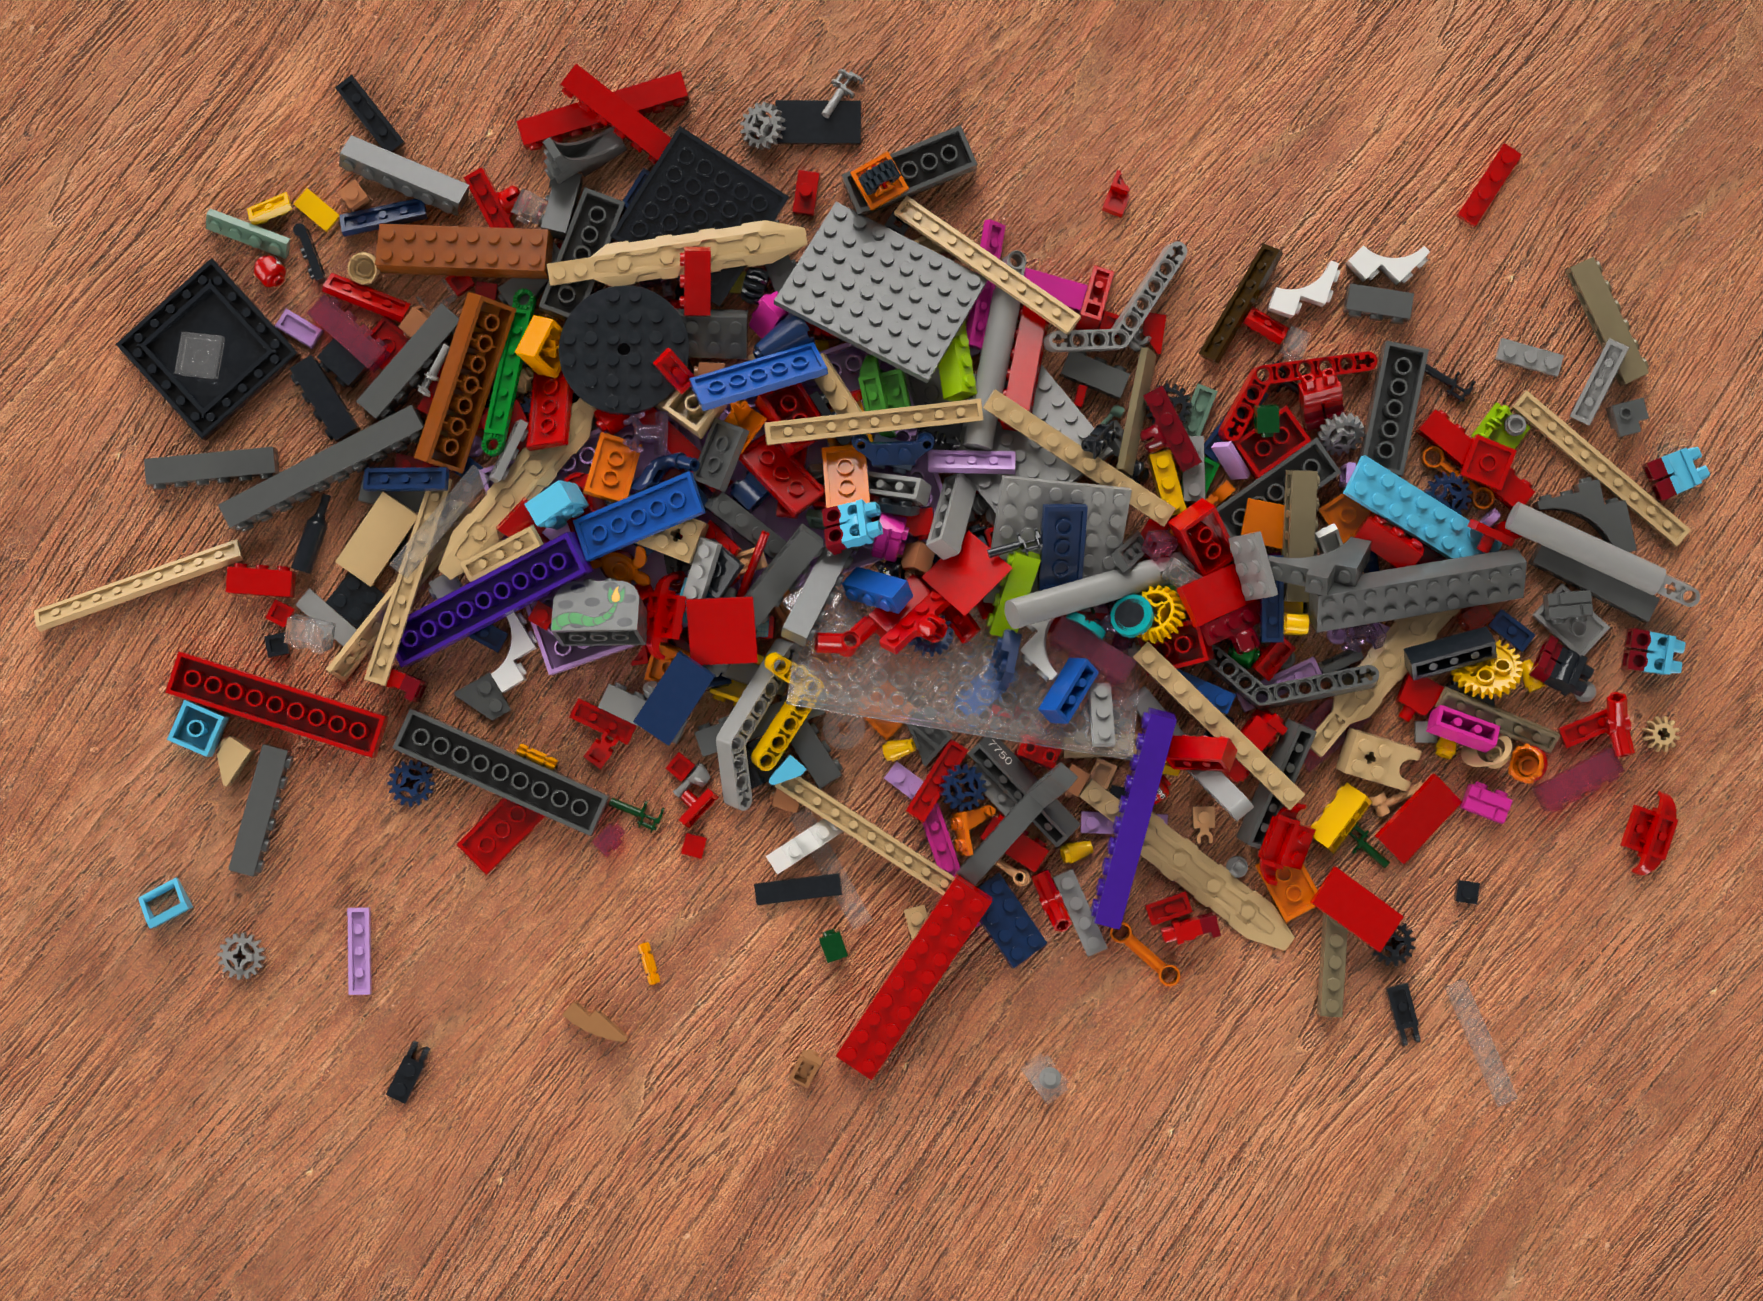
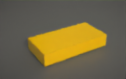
[294,188,340,233]

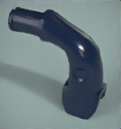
[631,452,700,492]

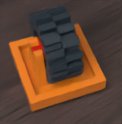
[850,151,909,211]

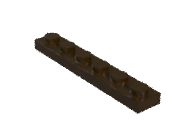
[1199,243,1283,364]

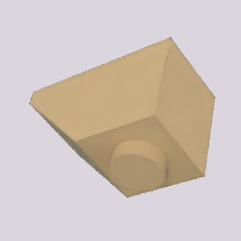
[217,736,255,787]

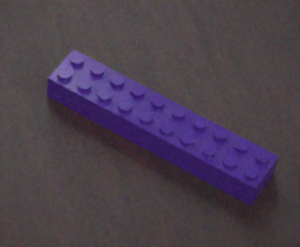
[396,532,594,668]
[1090,707,1177,930]

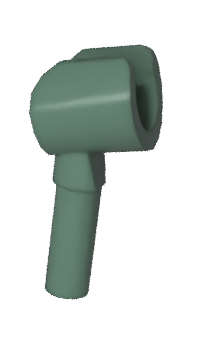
[1100,405,1125,425]

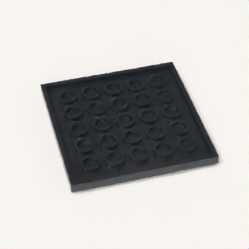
[610,126,789,307]

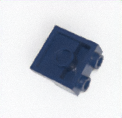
[991,629,1022,691]

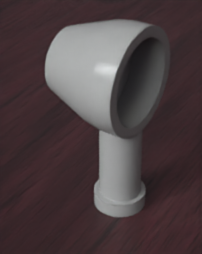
[673,762,711,798]

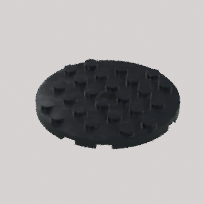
[559,285,690,415]

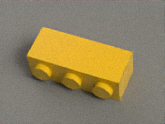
[1147,449,1186,517]
[1311,782,1372,854]

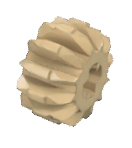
[1642,716,1680,752]

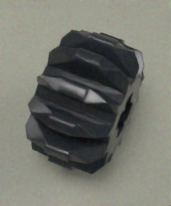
[741,267,769,305]

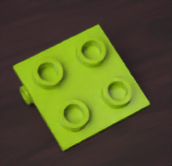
[1471,402,1531,449]

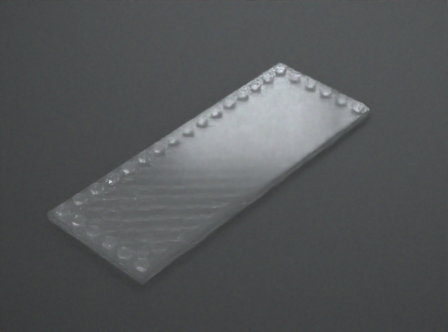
[786,581,1141,760]

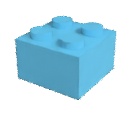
[525,480,589,530]
[167,700,230,757]

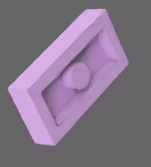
[884,761,923,799]

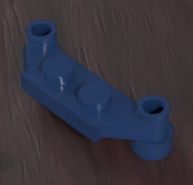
[851,430,935,465]

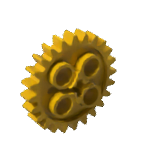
[1451,640,1523,699]

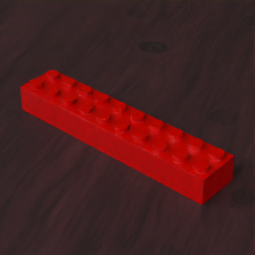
[165,651,389,758]
[836,874,993,1080]

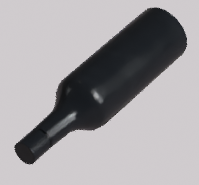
[291,493,331,574]

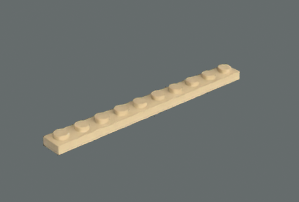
[894,196,1081,335]
[982,389,1176,526]
[1511,390,1691,547]
[764,398,984,445]
[364,479,453,686]
[326,500,473,682]
[34,539,244,632]
[1132,642,1305,810]
[775,776,954,895]

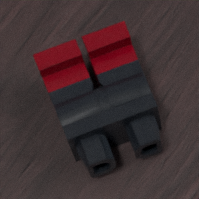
[1529,635,1594,697]

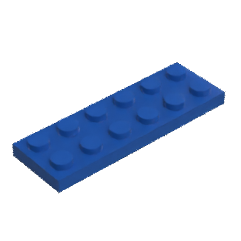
[689,342,828,411]
[573,471,706,562]

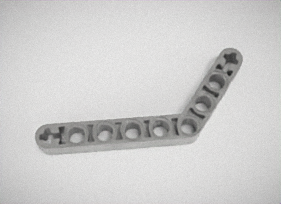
[1043,241,1187,352]
[716,639,801,811]
[1127,686,1254,821]

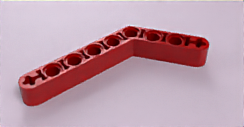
[1218,351,1377,442]

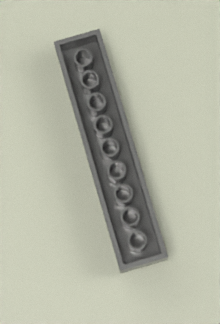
[218,405,425,532]
[1308,548,1527,633]
[392,708,610,836]

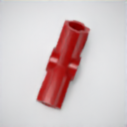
[815,616,878,657]
[1604,692,1635,758]
[1031,869,1072,932]

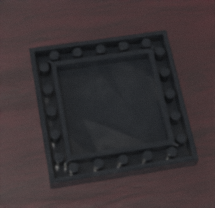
[116,258,301,441]

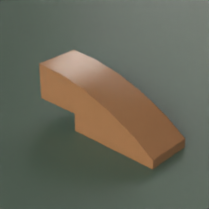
[562,1000,629,1042]

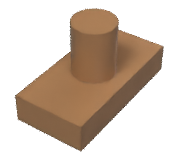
[788,1049,823,1088]

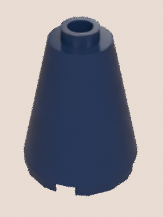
[753,313,816,359]

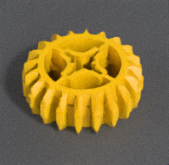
[1137,585,1186,644]

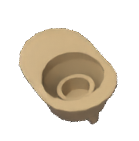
[1461,734,1513,769]

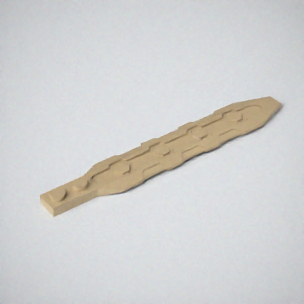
[547,220,807,287]
[438,398,597,580]
[1310,609,1460,757]
[1079,779,1295,951]

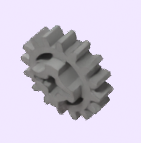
[740,102,786,150]
[1317,412,1365,456]
[217,932,266,980]

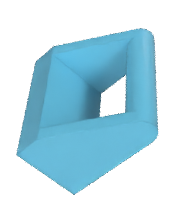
[768,755,806,785]
[138,877,193,929]

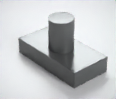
[1317,646,1364,681]

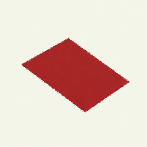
[921,531,1013,616]
[686,597,758,665]

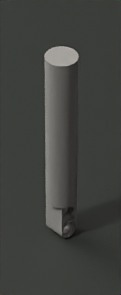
[963,250,1026,451]
[1505,502,1700,607]
[1005,552,1195,629]

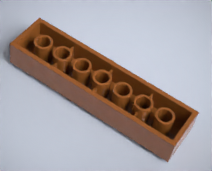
[375,224,554,279]
[414,292,516,474]

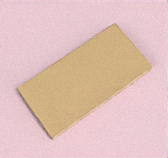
[335,491,418,587]

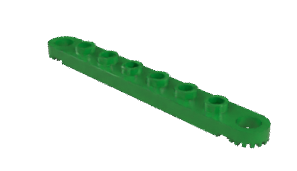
[481,288,536,457]

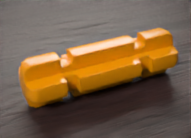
[516,744,558,770]
[638,942,660,985]

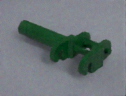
[609,798,665,833]
[1348,822,1390,868]

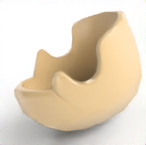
[348,252,380,285]

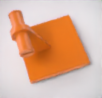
[724,400,767,454]
[950,805,995,856]

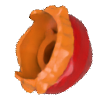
[1508,743,1548,784]

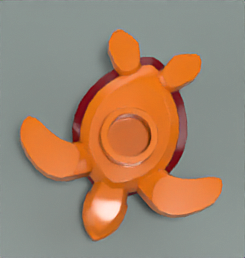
[590,545,651,586]

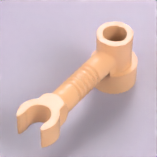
[1368,782,1423,817]
[994,858,1031,886]

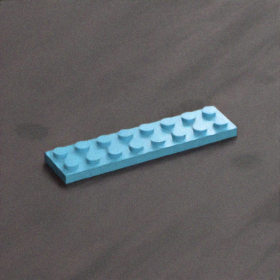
[1343,455,1503,559]

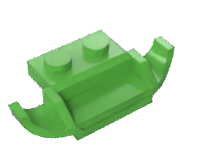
[858,355,911,438]

